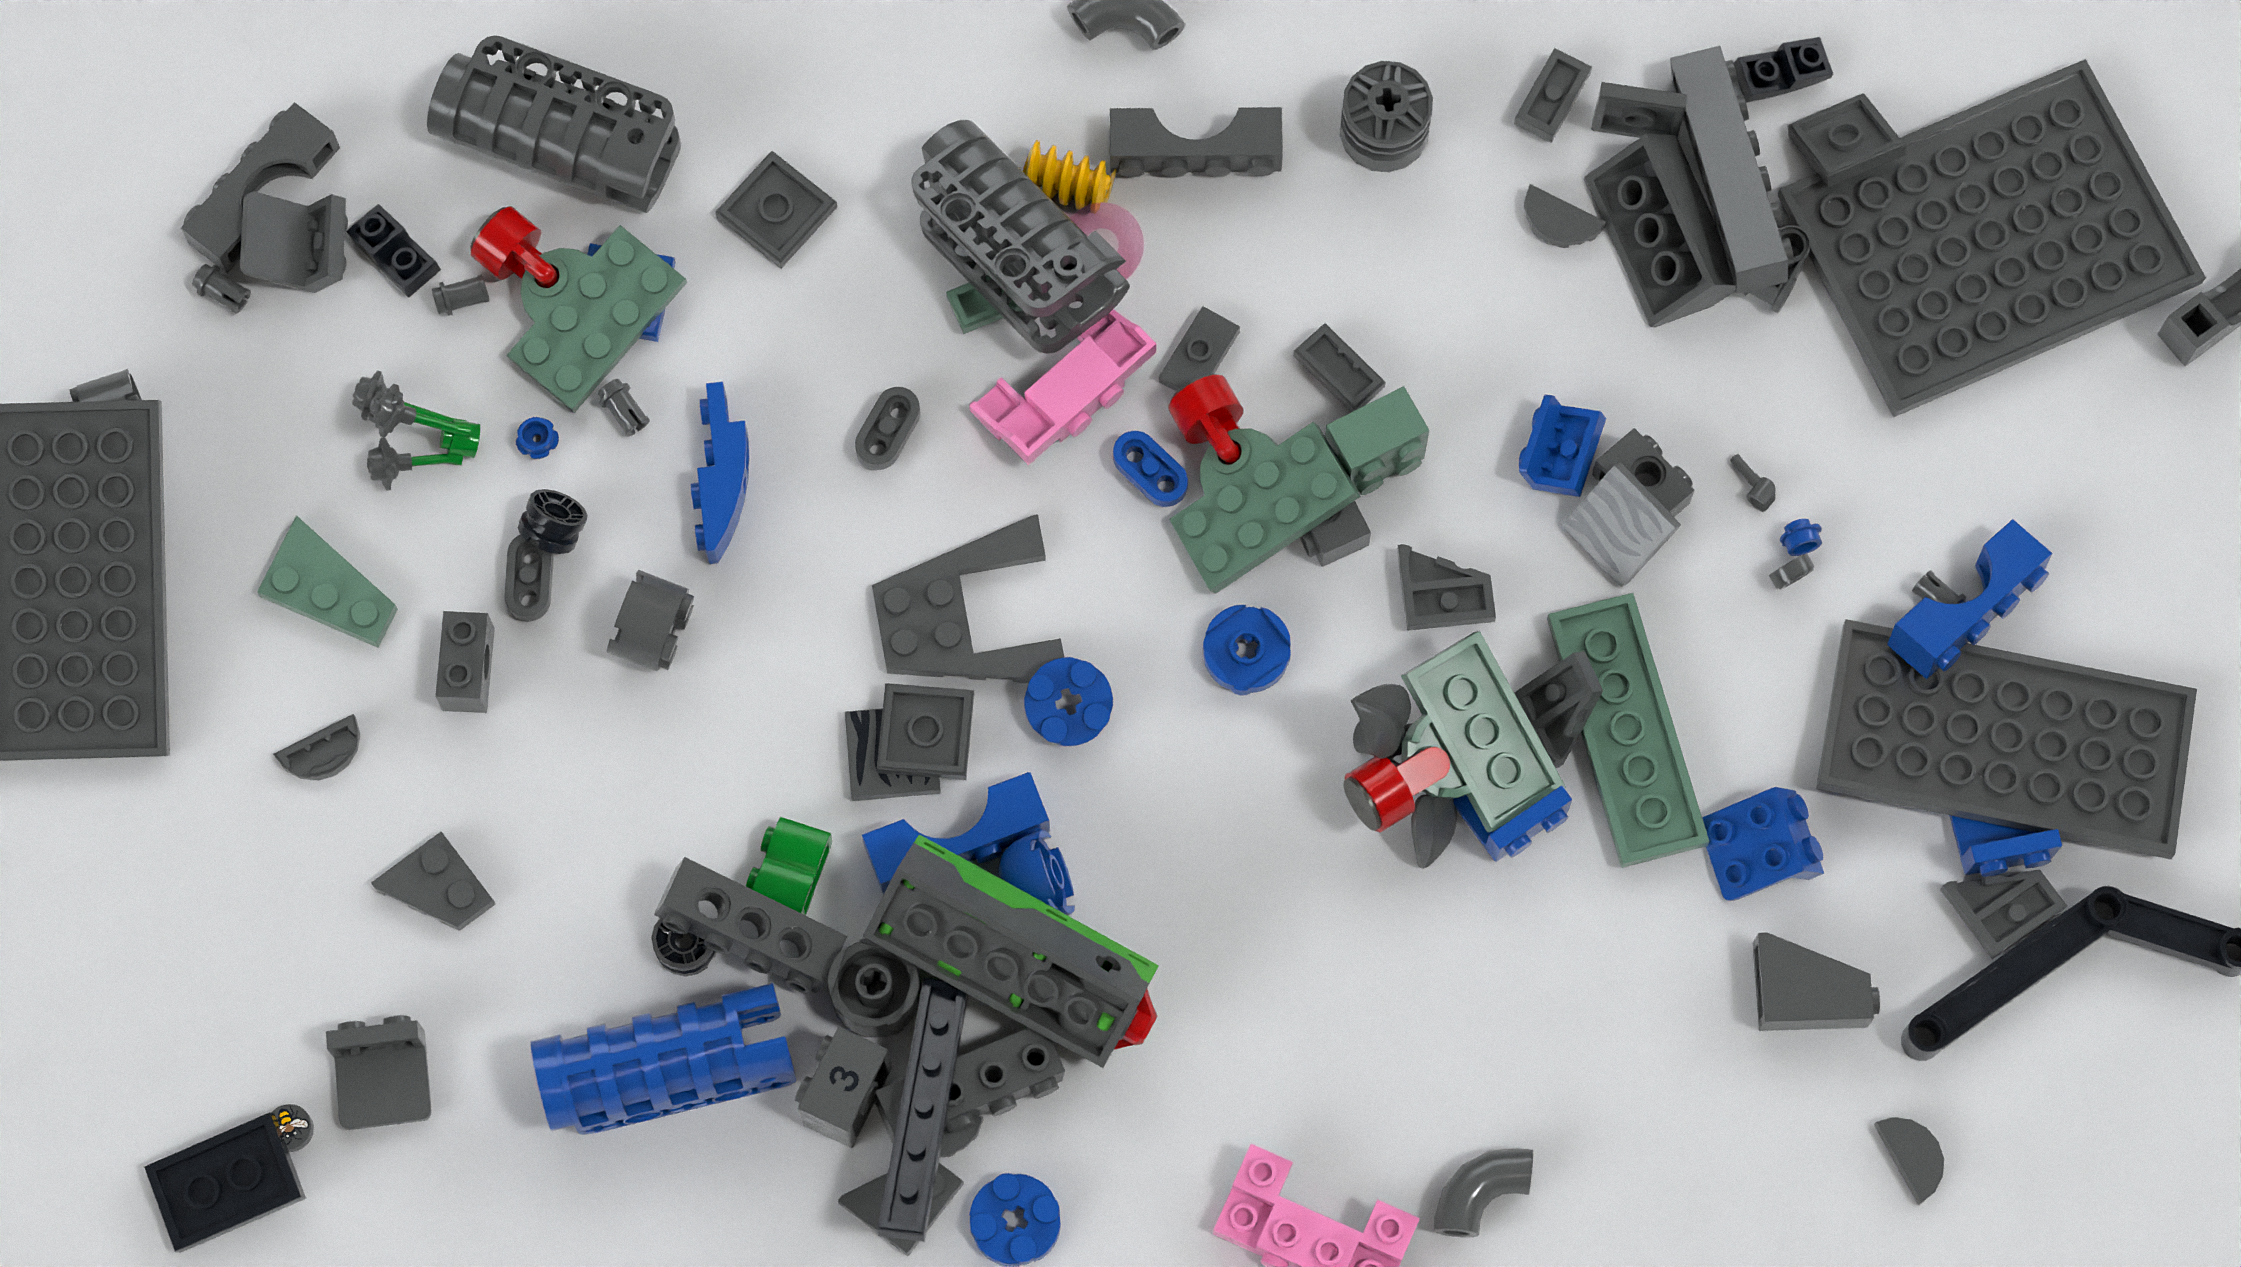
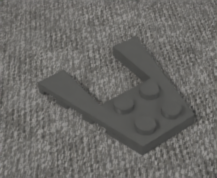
[872,514,1064,683]

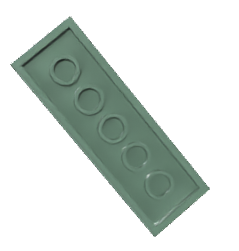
[1547,593,1709,868]

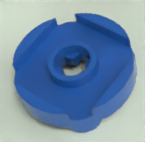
[1203,605,1291,696]
[1024,657,1113,746]
[969,1173,1061,1267]

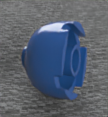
[999,829,1075,915]

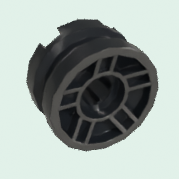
[517,489,588,554]
[651,913,716,977]

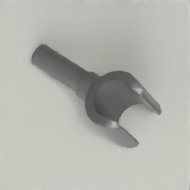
[1730,454,1776,512]

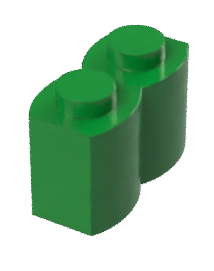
[746,816,833,916]

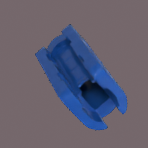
[530,983,796,1135]

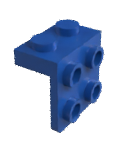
[1453,785,1573,863]
[1702,787,1825,901]
[1949,815,2062,877]

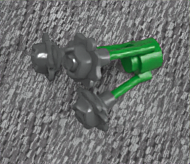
[352,371,480,491]

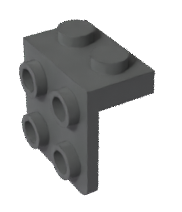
[240,191,348,293]
[326,1015,432,1130]

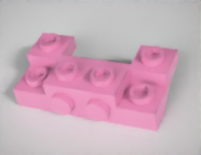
[969,309,1156,465]
[1213,1144,1420,1267]

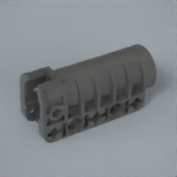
[911,120,1130,354]

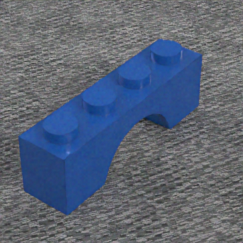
[1887,519,2052,679]
[862,772,1050,894]

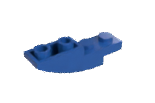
[691,381,750,564]

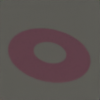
[1070,203,1144,280]

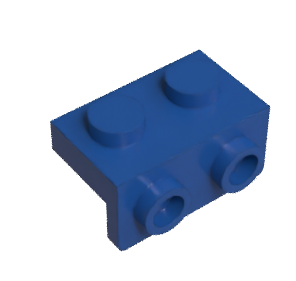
[1519,394,1606,497]

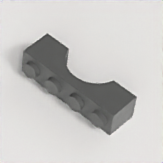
[181,102,340,274]
[1110,107,1283,177]
[2157,268,2241,367]

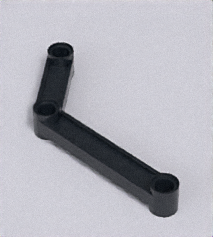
[1901,886,2241,1061]

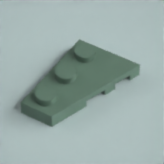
[257,515,398,648]

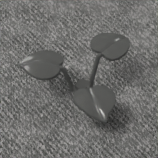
[1351,684,1457,869]

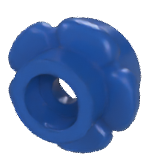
[516,417,559,459]
[1780,518,1822,556]

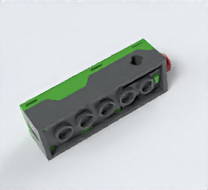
[863,834,1159,1068]

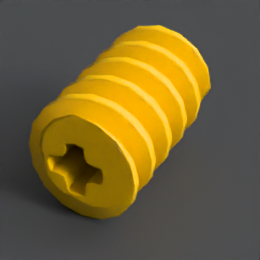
[1023,140,1116,216]

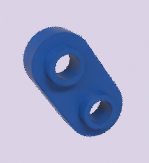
[1113,431,1188,507]

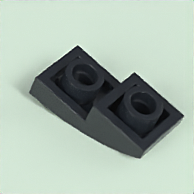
[1734,37,1834,103]
[346,204,441,298]

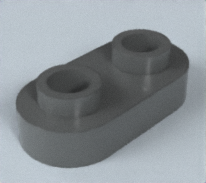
[855,387,920,470]
[505,535,553,622]

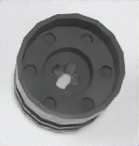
[1340,61,1433,172]

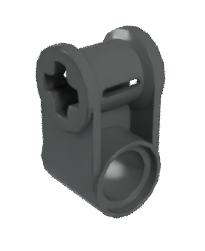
[1741,225,1811,313]

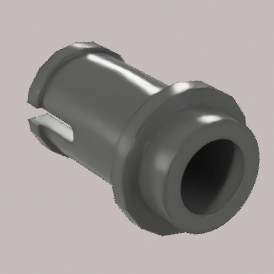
[192,264,251,314]
[432,275,489,316]
[598,379,650,436]
[1912,570,1967,604]

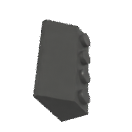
[1584,133,1736,327]

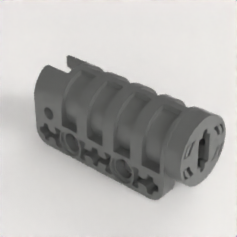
[427,35,681,213]

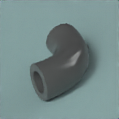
[1067,0,1186,50]
[1433,1148,1533,1237]

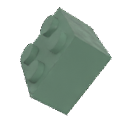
[1325,386,1430,495]

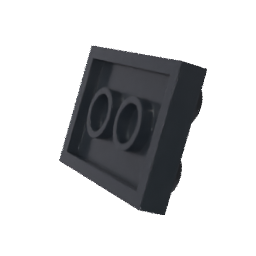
[144,1112,306,1253]

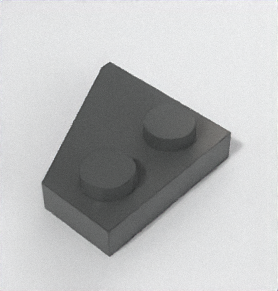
[1397,544,1496,631]
[371,831,496,931]
[1940,870,2067,959]

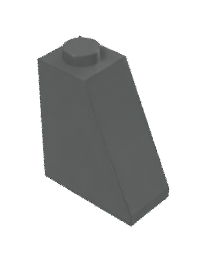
[1752,932,1880,1031]

